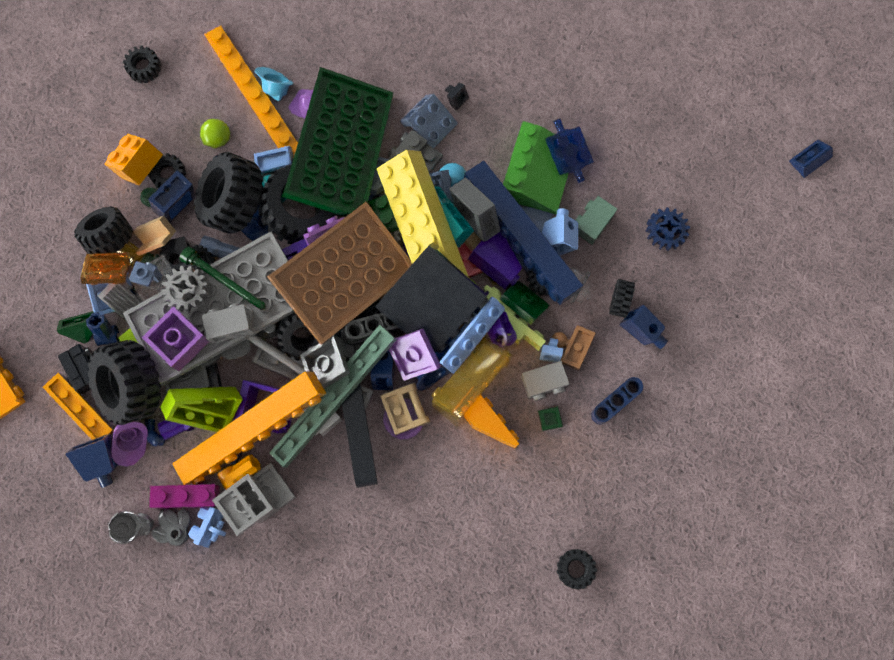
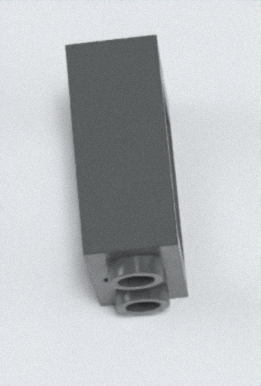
[449,178,500,242]

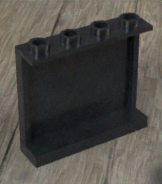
[375,242,490,354]

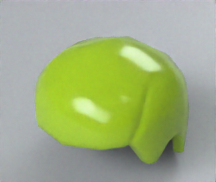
[200,119,230,149]

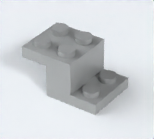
[212,463,296,536]

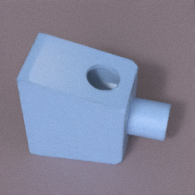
[542,208,578,256]

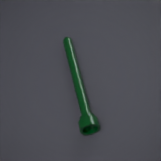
[180,246,266,310]

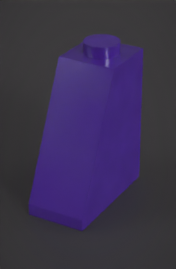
[468,232,522,289]

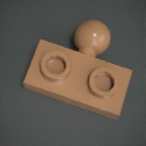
[552,325,596,371]

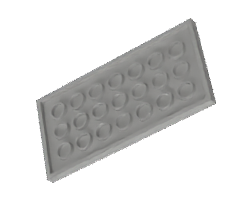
[123,232,294,386]

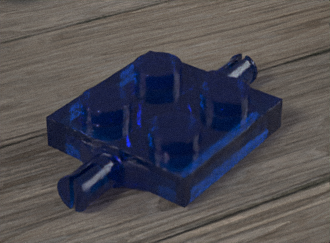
[545,118,594,183]

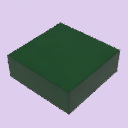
[538,407,563,431]

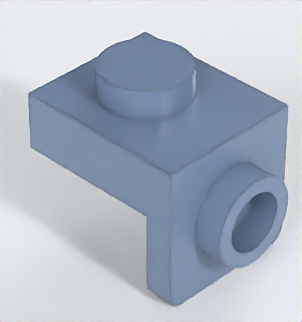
[129,261,163,287]

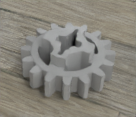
[161,266,210,312]

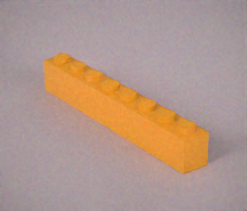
[172,371,327,485]

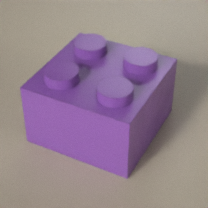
[142,306,209,372]

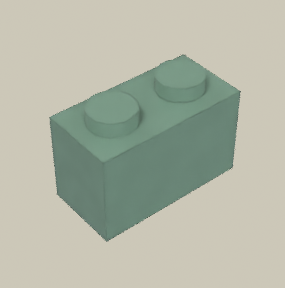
[576,196,617,245]

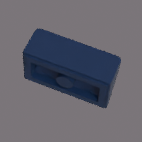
[789,140,833,178]

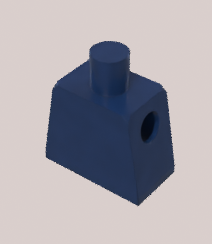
[619,305,668,349]
[371,350,395,391]
[66,433,118,488]

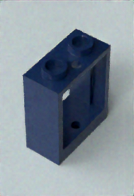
[148,171,196,223]

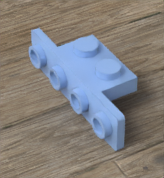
[440,297,505,374]

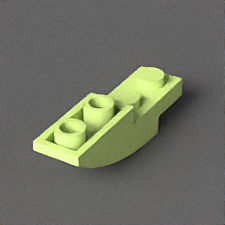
[484,285,546,351]

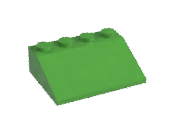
[503,121,576,214]

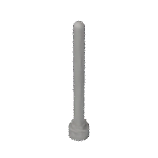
[247,335,305,375]

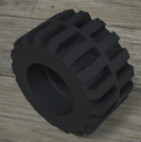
[74,206,133,258]
[277,312,319,361]

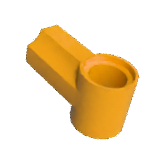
[217,455,261,490]

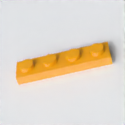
[43,373,114,440]

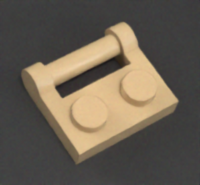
[380,383,430,436]

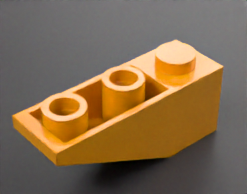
[460,394,519,449]

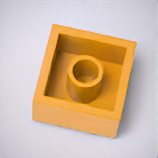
[105,134,163,186]

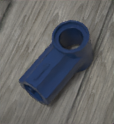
[86,312,120,346]

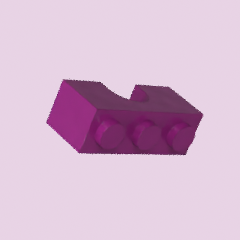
[149,484,220,509]

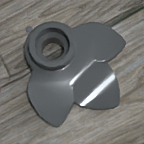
[151,508,191,546]

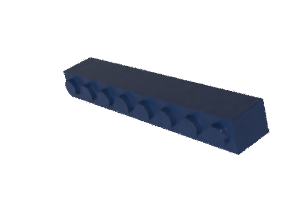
[463,161,583,305]

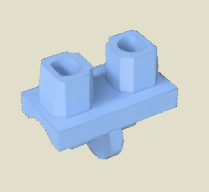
[188,507,227,548]

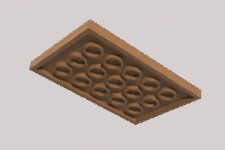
[267,202,412,345]

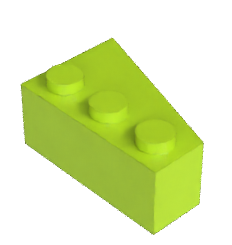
[160,387,242,432]

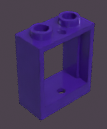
[233,380,291,433]

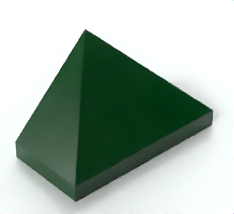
[57,311,94,344]

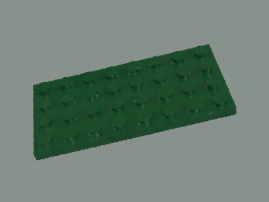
[283,67,394,217]

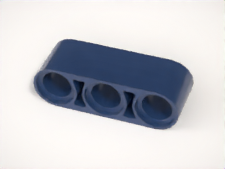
[591,377,644,425]

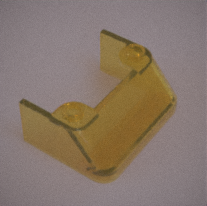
[431,338,513,427]

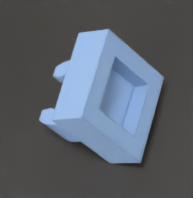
[539,338,563,363]

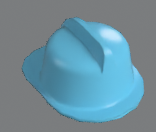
[255,67,293,101]

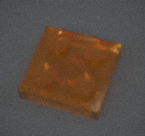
[80,253,130,285]

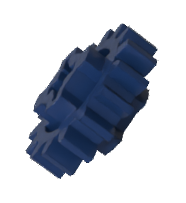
[645,207,690,251]

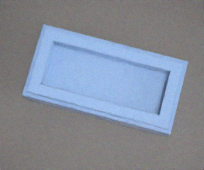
[254,146,293,173]

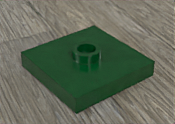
[500,281,550,325]

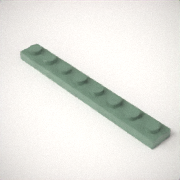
[270,325,397,468]

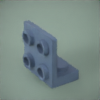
[400,94,458,148]

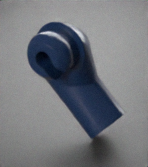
[144,419,165,447]

